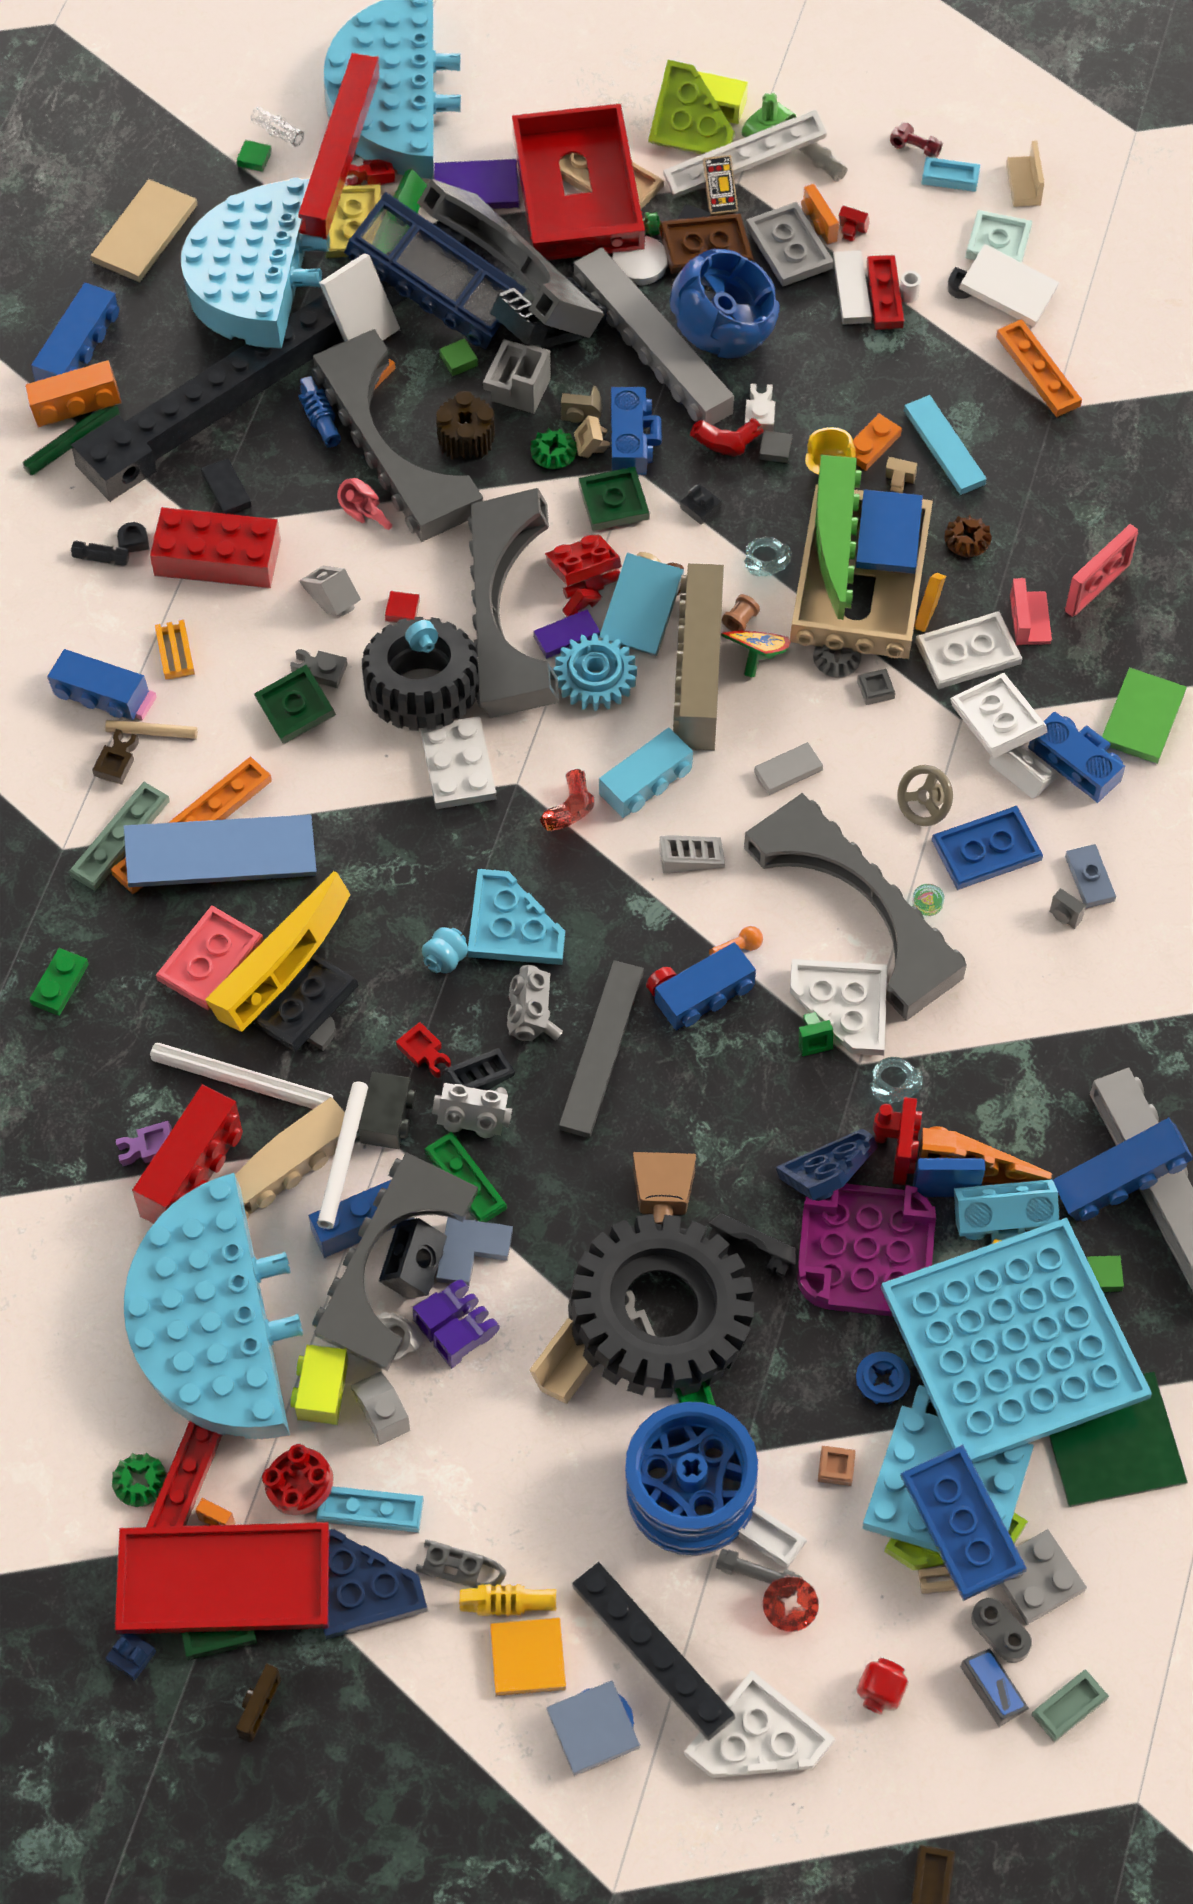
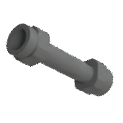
[716,1548,801,1596]

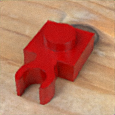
[396,1022,451,1078]

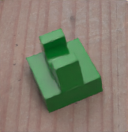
[799,1012,833,1056]

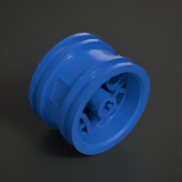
[625,1402,758,1556]

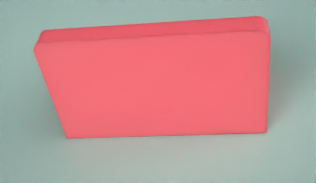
[1010,578,1052,645]

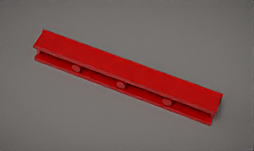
[298,53,379,240]

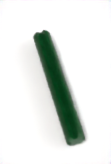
[22,405,120,476]

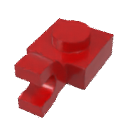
[346,159,395,186]

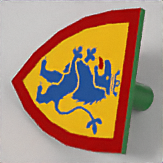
[721,631,790,677]

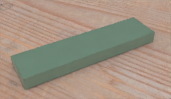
[69,782,170,891]

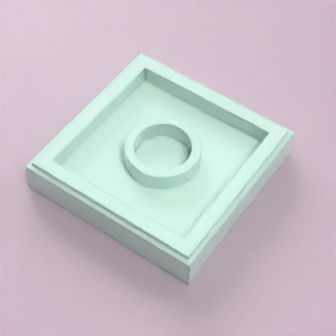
[965,210,1032,263]

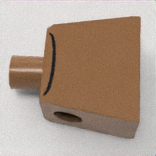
[633,1152,696,1224]

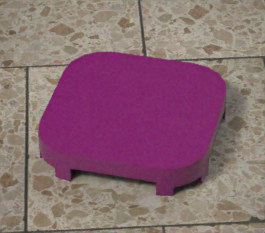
[797,1184,936,1317]

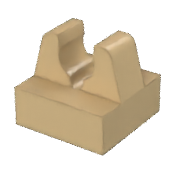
[574,415,610,458]
[886,457,917,493]

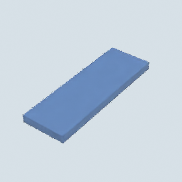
[124,814,317,887]

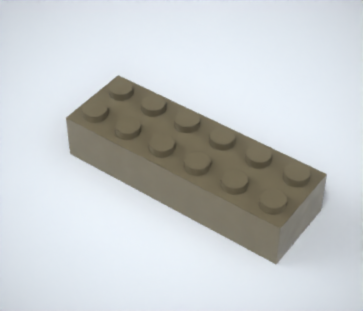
[673,563,724,751]

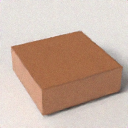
[817,1445,856,1486]

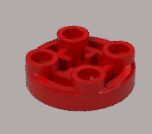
[262,1444,333,1516]

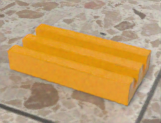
[155,620,195,680]

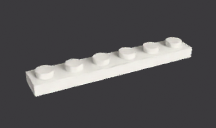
[663,109,827,198]

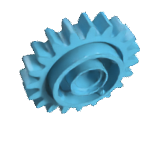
[554,633,637,711]

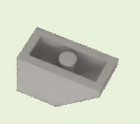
[299,566,361,616]
[351,1372,410,1445]

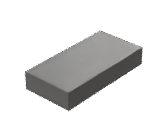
[754,742,823,795]

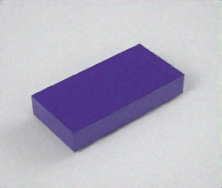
[533,609,600,659]

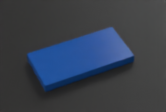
[900,1445,1027,1601]

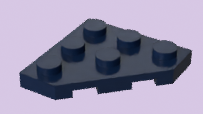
[775,1129,878,1201]
[323,1529,428,1640]

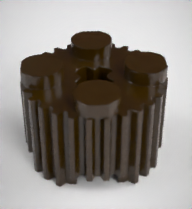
[436,391,495,460]

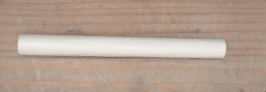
[317,1082,368,1229]

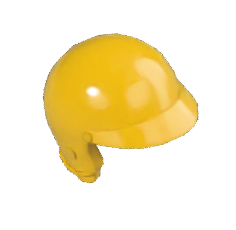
[805,428,856,475]

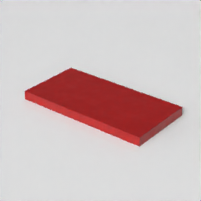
[115,1522,329,1634]

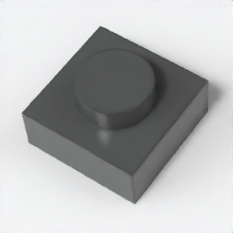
[1049,888,1086,929]

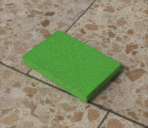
[1102,667,1187,764]

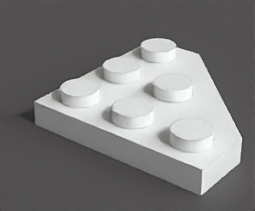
[790,959,887,1056]
[684,1670,835,1778]

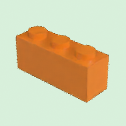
[25,360,121,427]

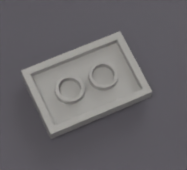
[746,202,834,287]

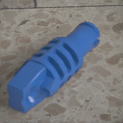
[299,376,341,447]

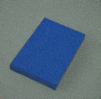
[856,489,923,574]
[932,805,1043,890]

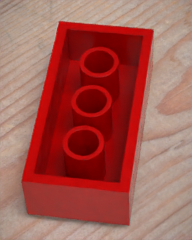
[150,507,281,588]
[132,1084,243,1224]

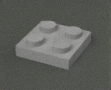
[1000,1529,1087,1625]

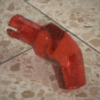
[540,769,595,831]

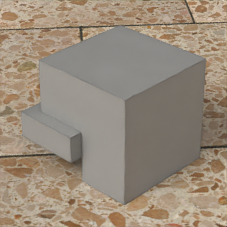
[483,339,551,414]

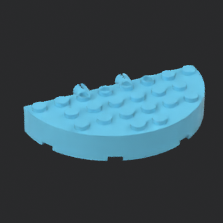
[324,0,461,179]
[181,178,330,348]
[124,1173,303,1439]

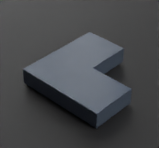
[436,1217,513,1287]

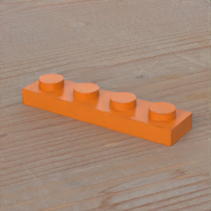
[996,319,1082,417]

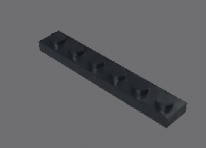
[572,1562,736,1741]

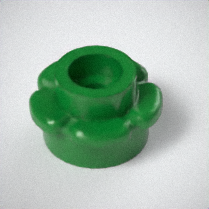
[643,212,661,238]

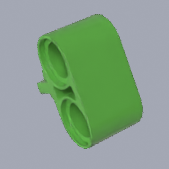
[741,93,796,137]

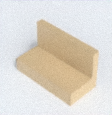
[1006,140,1045,207]
[529,1318,593,1404]

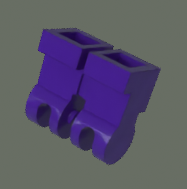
[413,1280,500,1369]

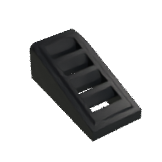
[441,1048,515,1090]

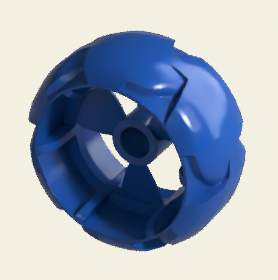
[670,249,780,358]

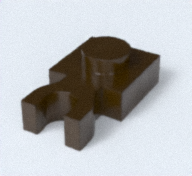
[92,729,139,785]

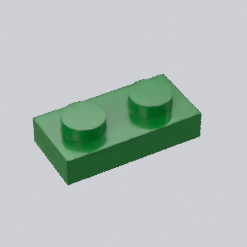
[29,948,89,1016]

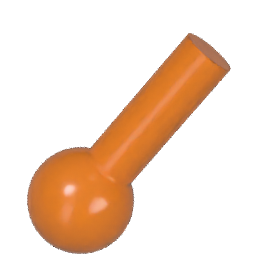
[709,926,763,955]

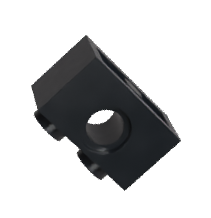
[378,1218,447,1299]

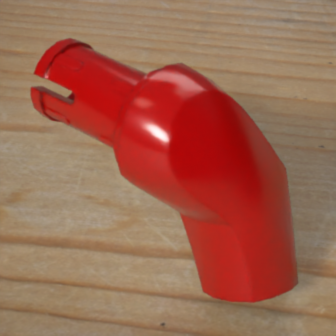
[690,418,764,457]

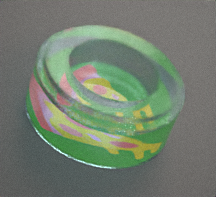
[912,884,944,916]

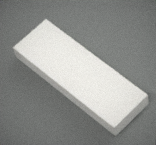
[833,250,872,325]

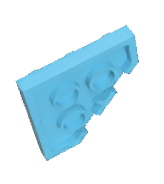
[468,869,565,965]

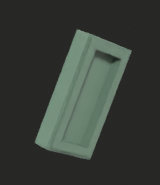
[1031,1669,1109,1743]

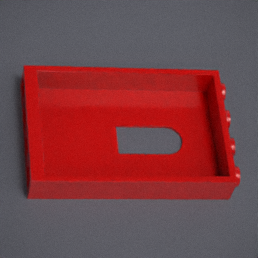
[512,103,645,260]

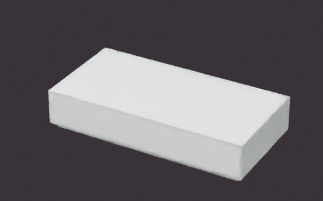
[738,1506,807,1569]

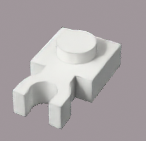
[745,384,775,431]

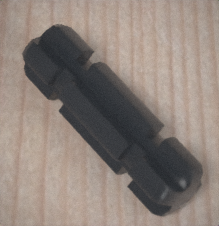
[71,540,129,566]

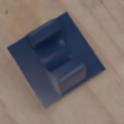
[105,1634,156,1681]

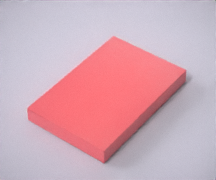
[1065,524,1138,617]
[156,905,264,1010]

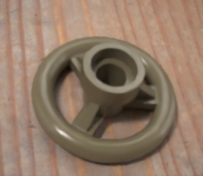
[897,765,953,826]

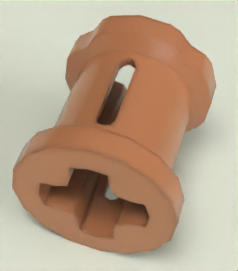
[722,594,760,631]

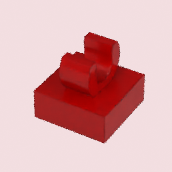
[838,205,870,242]

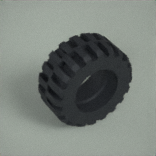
[362,617,479,731]

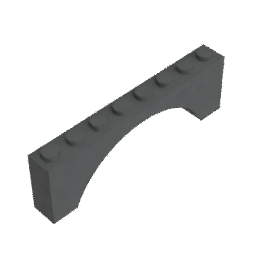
[417,179,604,338]
[311,329,483,542]
[468,488,559,718]
[744,793,967,1021]

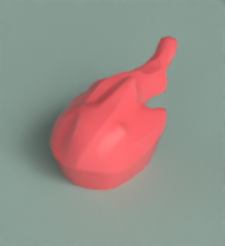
[337,478,392,530]

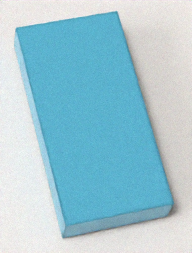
[922,157,981,192]

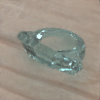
[744,537,792,577]
[870,1057,923,1103]

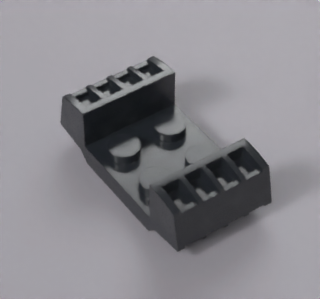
[490,277,608,348]

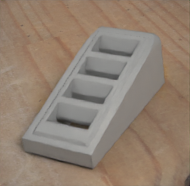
[659,835,725,873]

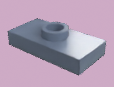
[1065,844,1116,909]

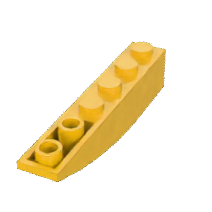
[205,871,350,1032]

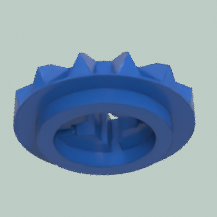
[856,1352,910,1405]

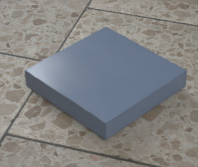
[547,1680,640,1776]

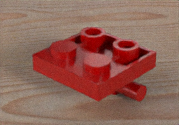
[545,534,622,599]
[873,1097,922,1185]

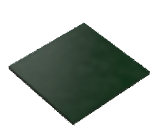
[1049,1372,1188,1507]

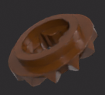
[944,515,992,557]

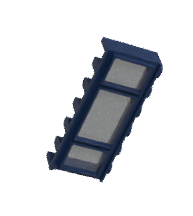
[344,191,527,350]

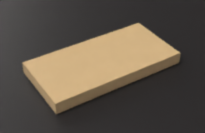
[559,153,664,209]
[91,179,197,282]

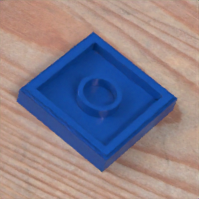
[912,1158,985,1197]

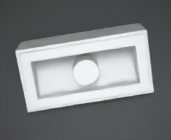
[989,745,1059,798]

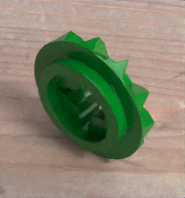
[531,428,577,469]
[112,1452,167,1507]

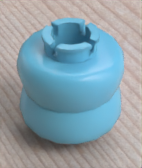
[422,927,468,973]

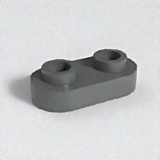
[971,1598,1032,1663]

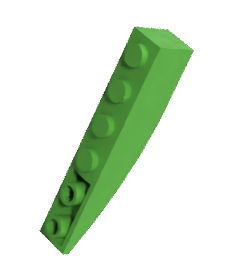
[815,455,861,620]

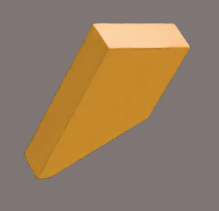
[914,573,946,632]

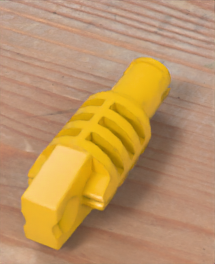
[459,1584,556,1616]

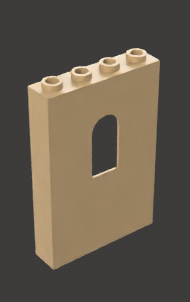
[790,484,933,659]

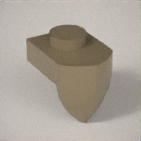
[561,386,602,423]

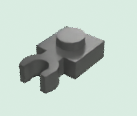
[290,649,348,689]

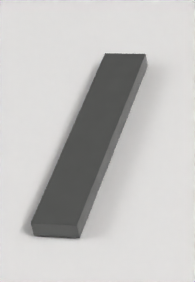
[559,960,644,1138]

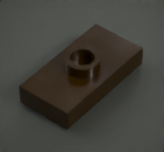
[236,1663,281,1743]

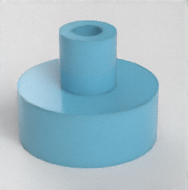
[405,620,438,652]

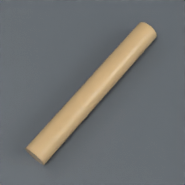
[105,720,198,739]

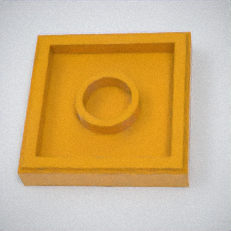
[490,1618,566,1696]

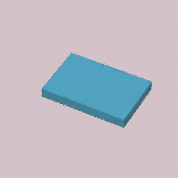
[599,553,685,656]

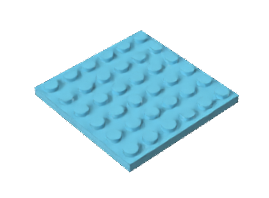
[881,1218,1152,1463]

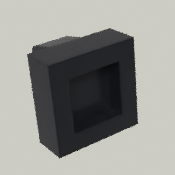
[680,484,722,525]

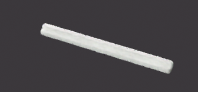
[150,1043,333,1109]

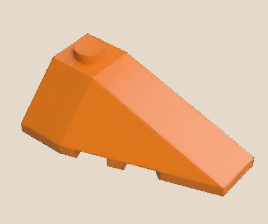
[918,1126,1052,1185]

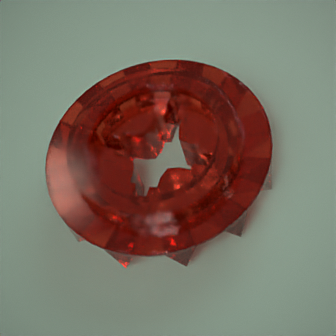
[763,1575,819,1632]

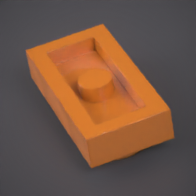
[801,184,839,245]
[853,414,902,471]

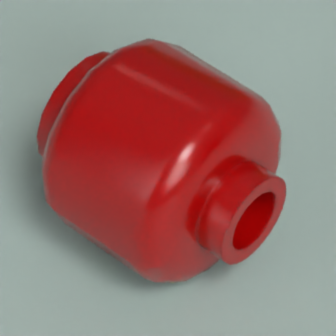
[856,1658,909,1714]

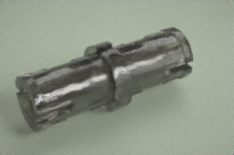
[799,142,847,181]

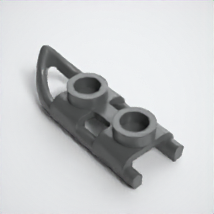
[415,1539,506,1588]

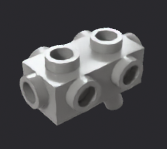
[507,965,563,1042]
[432,1083,512,1138]

